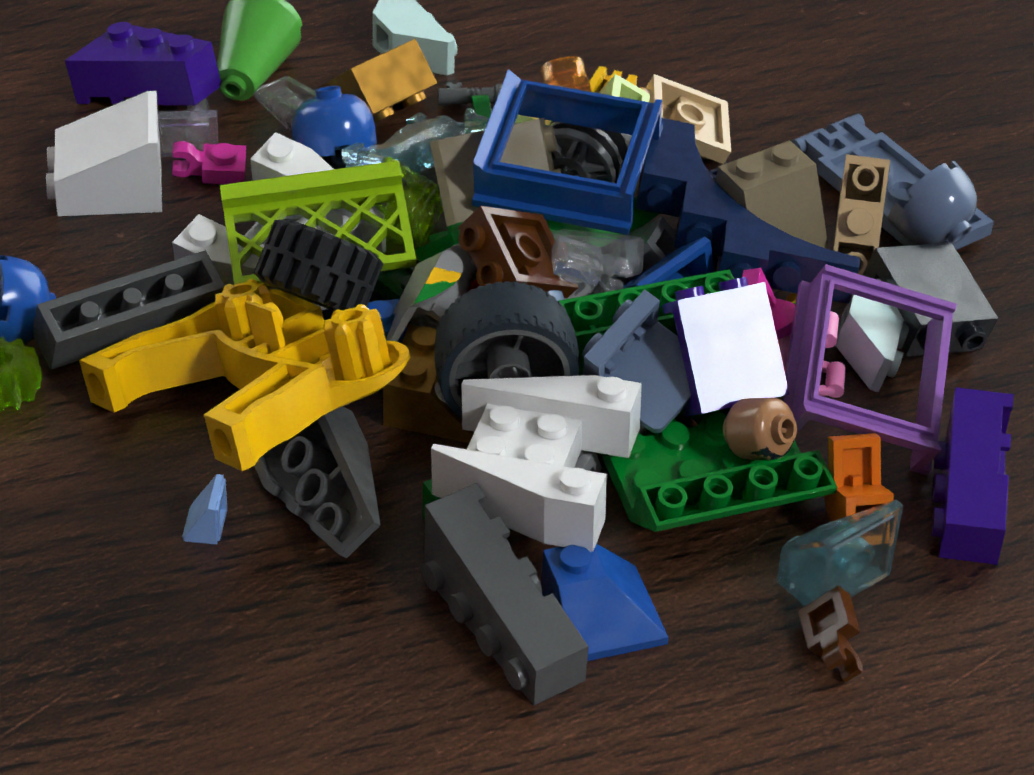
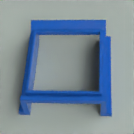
[472,69,663,235]

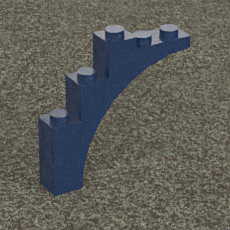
[635,118,860,304]

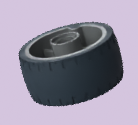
[434,281,580,418]

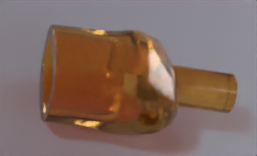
[541,56,592,92]

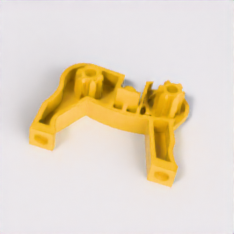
[79,279,410,472]

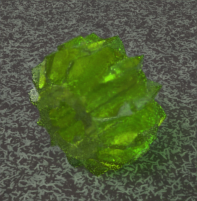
[0,336,42,413]

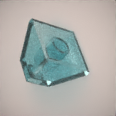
[777,499,903,606]

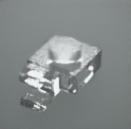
[551,235,633,292]

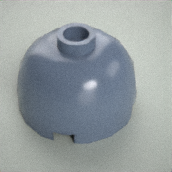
[888,161,977,245]

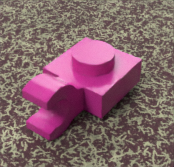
[172,141,246,184]

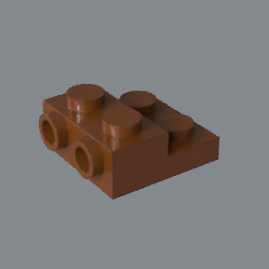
[458,206,579,298]

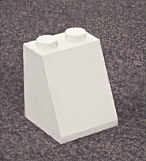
[46,91,162,216]

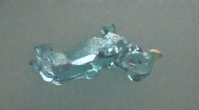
[342,108,489,183]

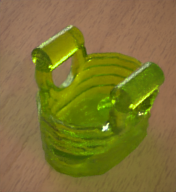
[374,157,443,250]

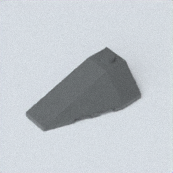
[255,406,381,558]

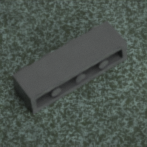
[33,250,225,370]

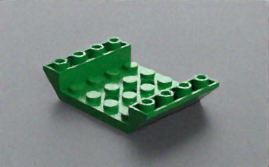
[559,269,838,532]

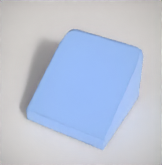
[182,474,227,545]

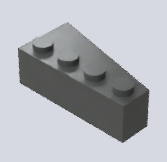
[421,483,588,705]

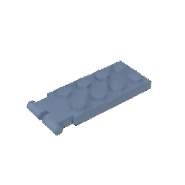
[791,114,994,250]

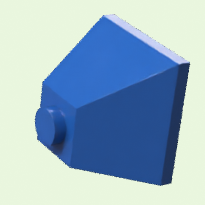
[541,543,669,661]

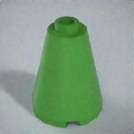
[217,0,302,100]

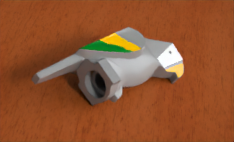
[386,243,477,342]

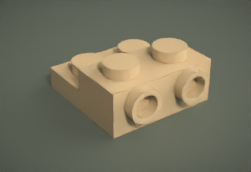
[640,74,731,164]

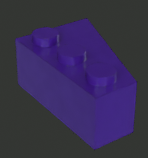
[931,387,1014,565]

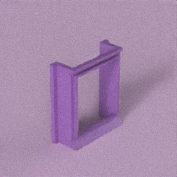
[781,264,957,475]

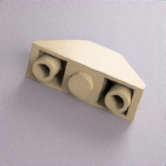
[832,154,890,275]

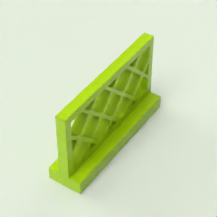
[220,161,416,287]

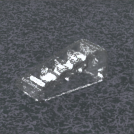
[254,76,316,133]
[552,229,644,278]

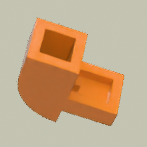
[824,433,894,545]

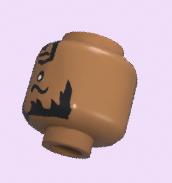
[723,398,797,461]

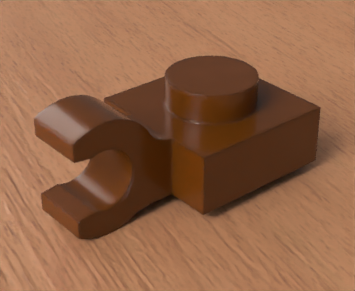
[798,585,863,682]

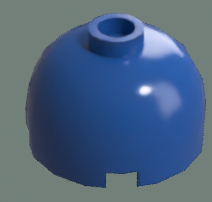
[292,86,377,156]
[0,255,56,347]

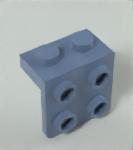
[582,289,691,433]

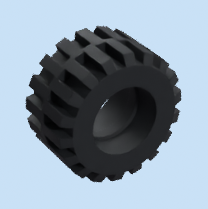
[254,219,383,311]

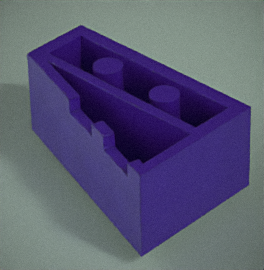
[65,22,221,105]

